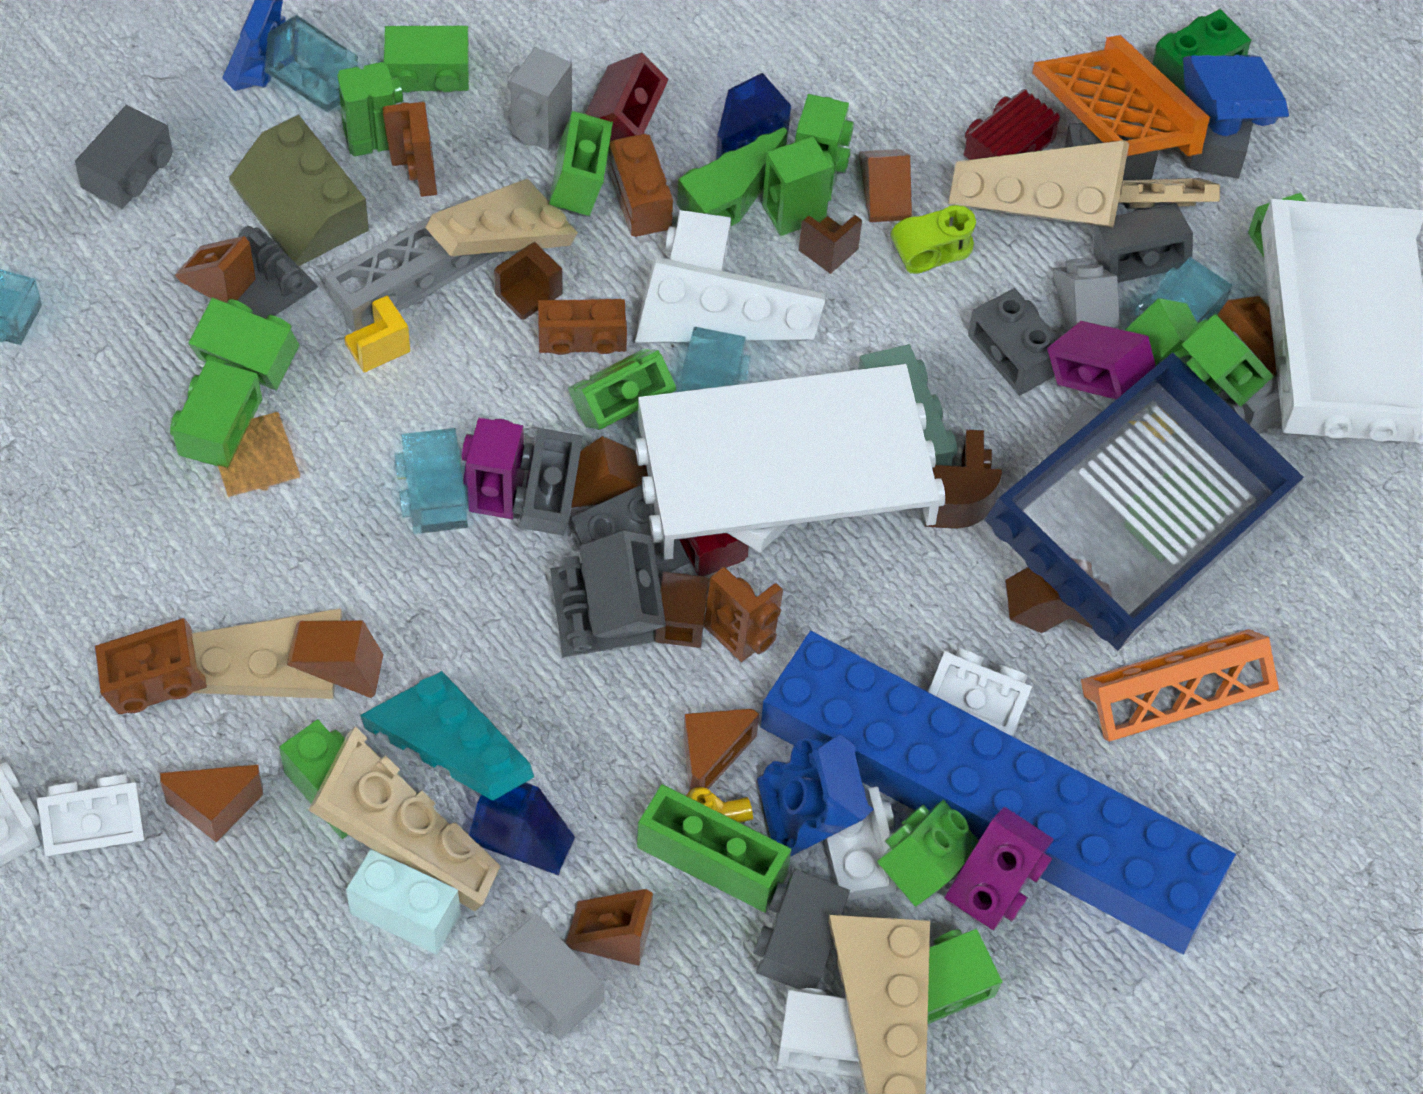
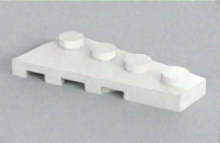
[634,257,825,343]

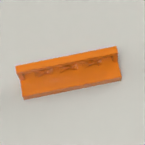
[1080,629,1279,742]

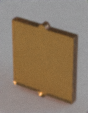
[218,412,300,497]

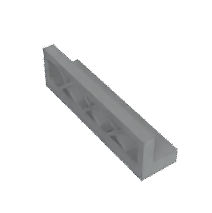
[323,195,499,332]

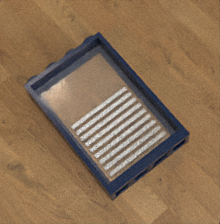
[984,353,1304,651]

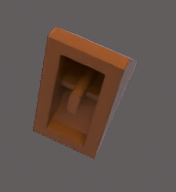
[859,149,912,223]
[175,236,256,303]
[571,436,648,508]
[287,620,384,698]
[683,709,759,790]
[160,765,263,842]
[565,889,653,966]

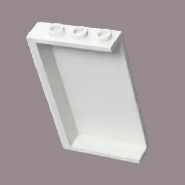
[1261,199,1423,444]
[635,364,945,560]

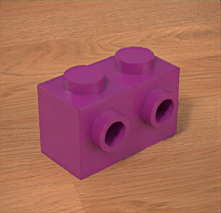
[1047,321,1156,399]
[462,417,525,520]
[944,806,1054,931]

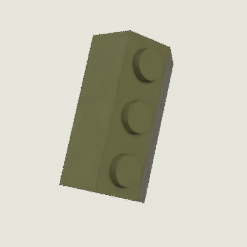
[229,114,369,266]

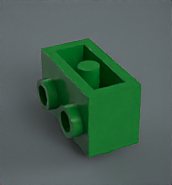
[1152,9,1252,97]

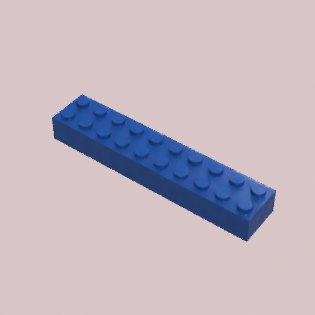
[760,630,1236,955]

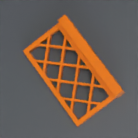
[1032,35,1210,156]

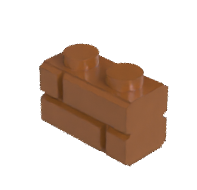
[609,134,673,237]

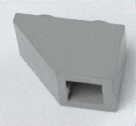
[1053,258,1120,328]

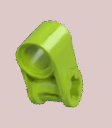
[890,205,976,274]

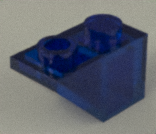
[716,72,791,160]
[469,782,575,876]

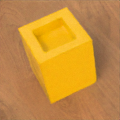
[344,295,410,373]

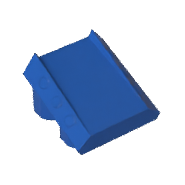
[222,0,287,91]
[1183,55,1289,136]
[757,734,874,856]

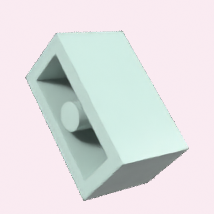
[346,849,460,955]

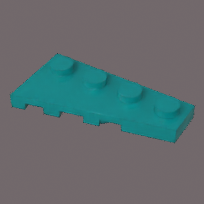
[360,671,534,801]

